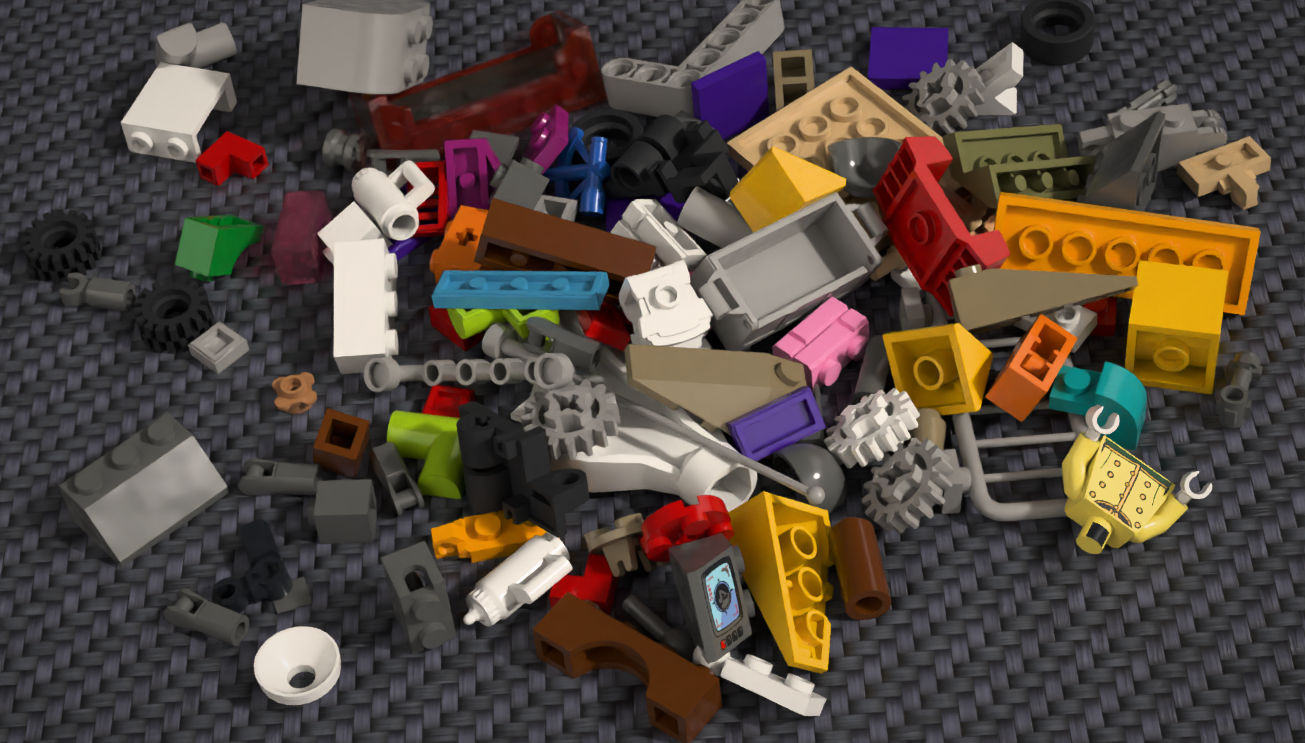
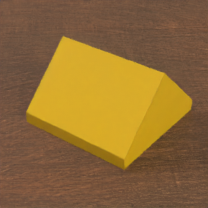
[730,146,846,233]
[882,323,994,415]

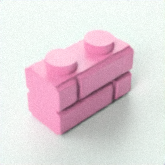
[772,297,869,389]

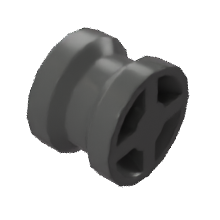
[322,128,369,173]

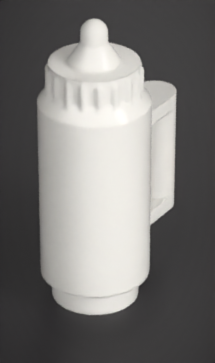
[352,160,435,241]
[463,532,572,627]

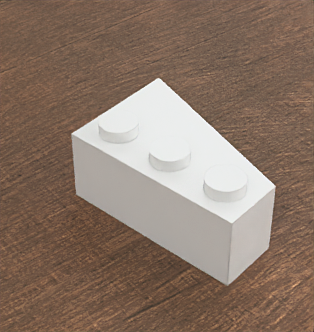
[334,238,398,374]

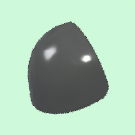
[827,137,901,198]
[772,443,848,514]

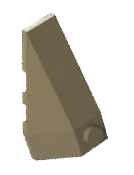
[947,264,1138,336]
[624,344,807,460]

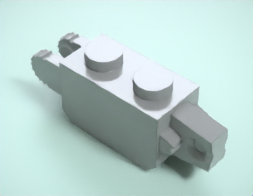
[1078,103,1228,171]

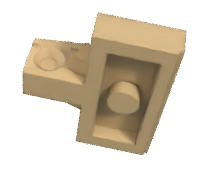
[1177,136,1271,210]

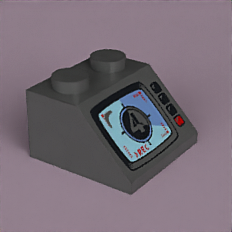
[668,533,755,664]

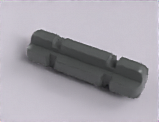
[1113,79,1178,113]

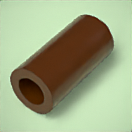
[829,517,892,620]

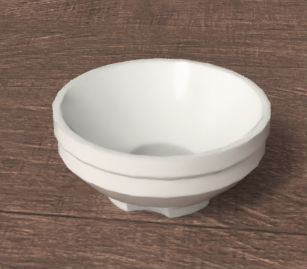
[254,626,341,705]

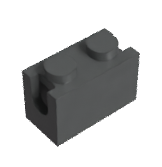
[381,541,457,655]

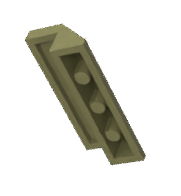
[942,124,1096,209]

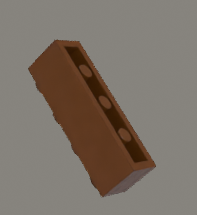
[474,198,656,305]

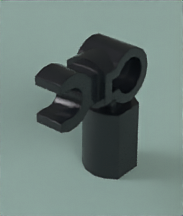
[215,519,293,613]

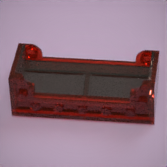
[348,10,607,169]

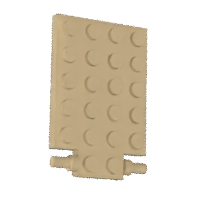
[727,66,989,281]

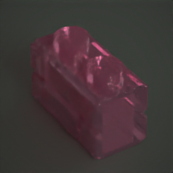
[271,190,333,285]

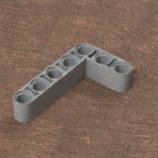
[601,0,785,117]

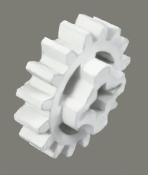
[824,388,920,468]

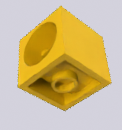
[1125,260,1228,395]

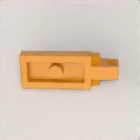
[431,510,560,563]

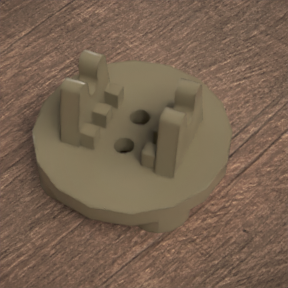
[584,513,669,577]

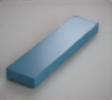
[432,270,610,310]

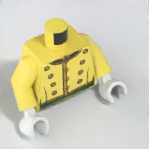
[1062,405,1212,554]

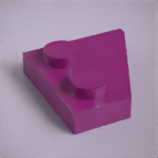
[522,104,569,175]
[444,138,502,221]

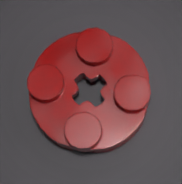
[638,495,734,562]

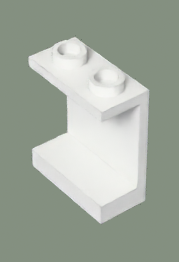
[121,62,237,163]

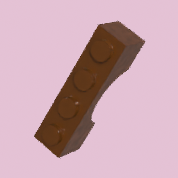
[532,592,722,743]

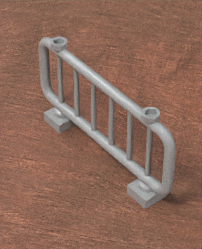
[899,287,1089,522]

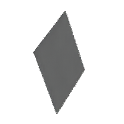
[273,576,313,614]

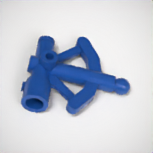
[543,127,610,217]

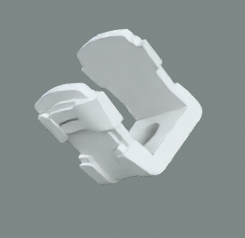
[619,260,714,348]

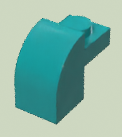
[1049,361,1147,450]

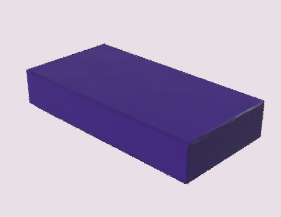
[726,386,826,461]

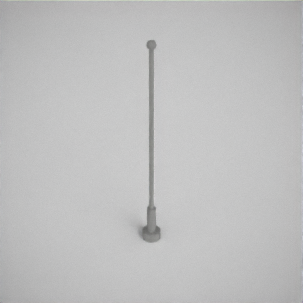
[482,323,825,505]

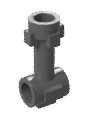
[1215,351,1263,429]

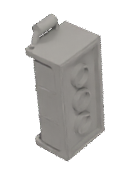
[690,192,888,351]

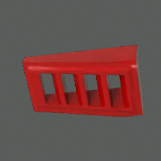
[407,160,450,238]

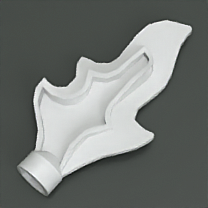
[502,310,757,512]

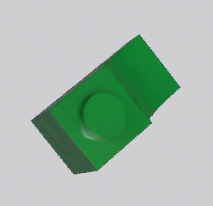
[175,215,264,281]

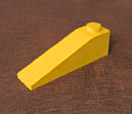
[729,491,835,674]

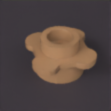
[272,372,317,414]

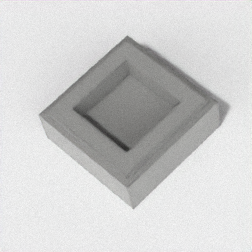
[188,321,249,374]

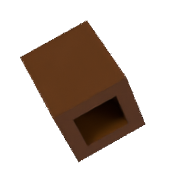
[313,408,370,479]

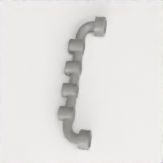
[364,353,575,392]

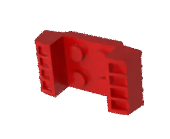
[872,136,1010,317]

